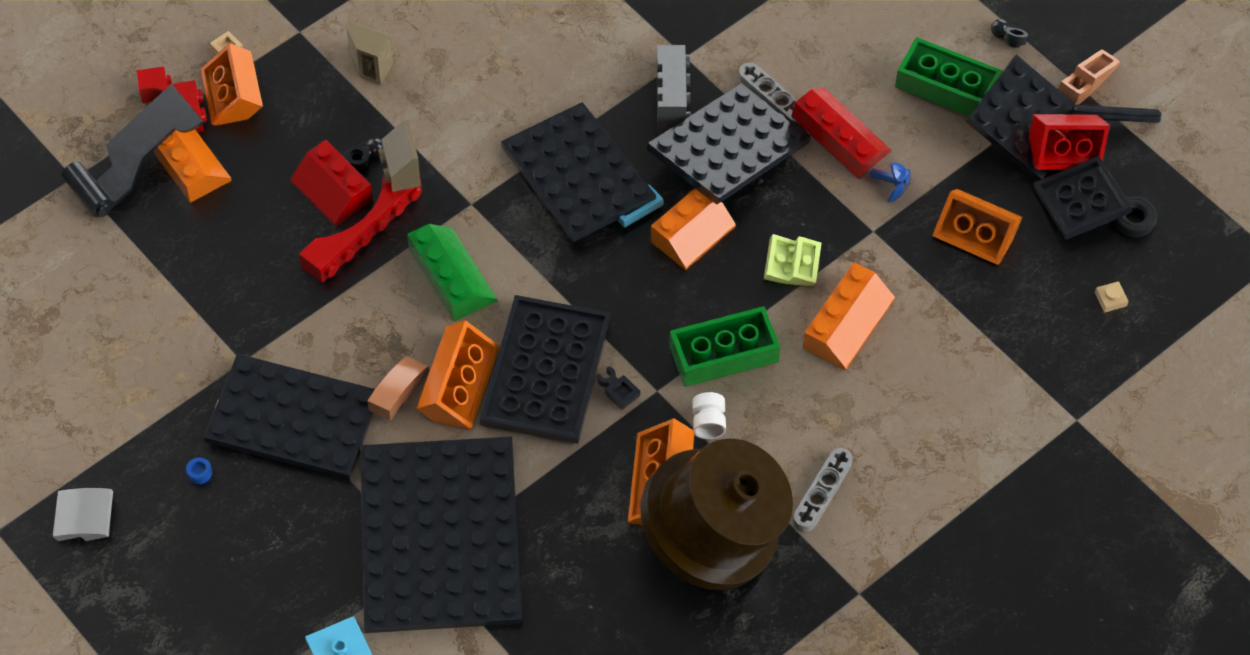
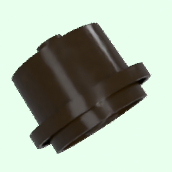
[640,438,793,590]

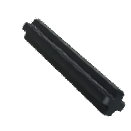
[1071,105,1162,123]

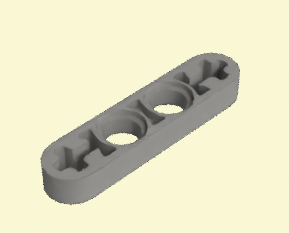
[739,63,803,128]
[793,448,852,533]

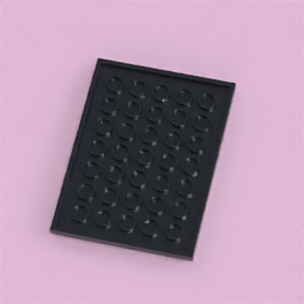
[360,437,522,633]

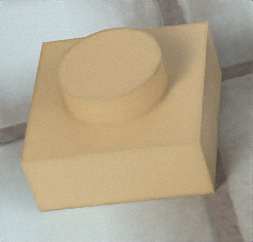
[210,31,243,54]
[1095,281,1128,313]

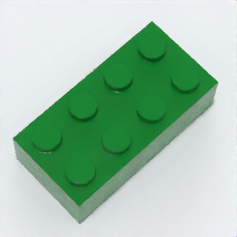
[669,306,780,387]

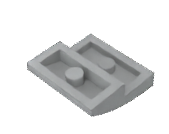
[53,488,113,541]

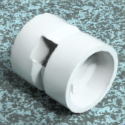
[692,392,726,439]

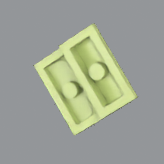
[764,234,821,286]

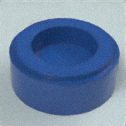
[186,458,212,484]

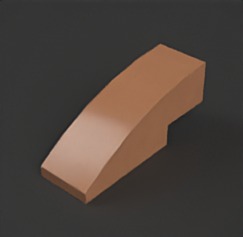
[1058,49,1120,105]
[368,356,429,421]

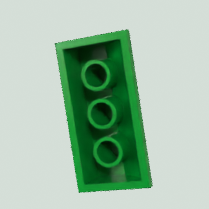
[895,37,1003,116]
[407,224,497,321]

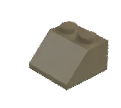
[379,120,421,192]

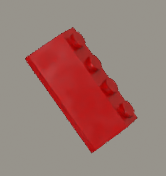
[791,88,891,179]

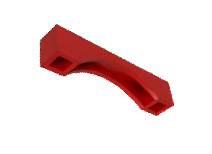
[299,177,422,283]

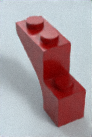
[136,66,207,132]

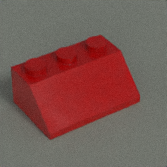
[1029,114,1110,170]
[290,140,373,226]

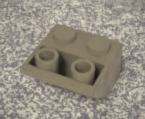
[346,21,393,85]

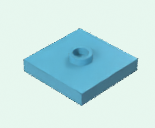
[305,616,372,655]

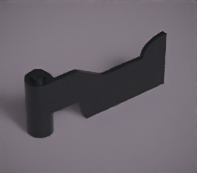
[61,84,205,217]

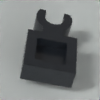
[597,366,641,410]

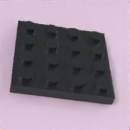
[965,54,1076,181]

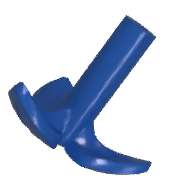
[870,163,911,202]

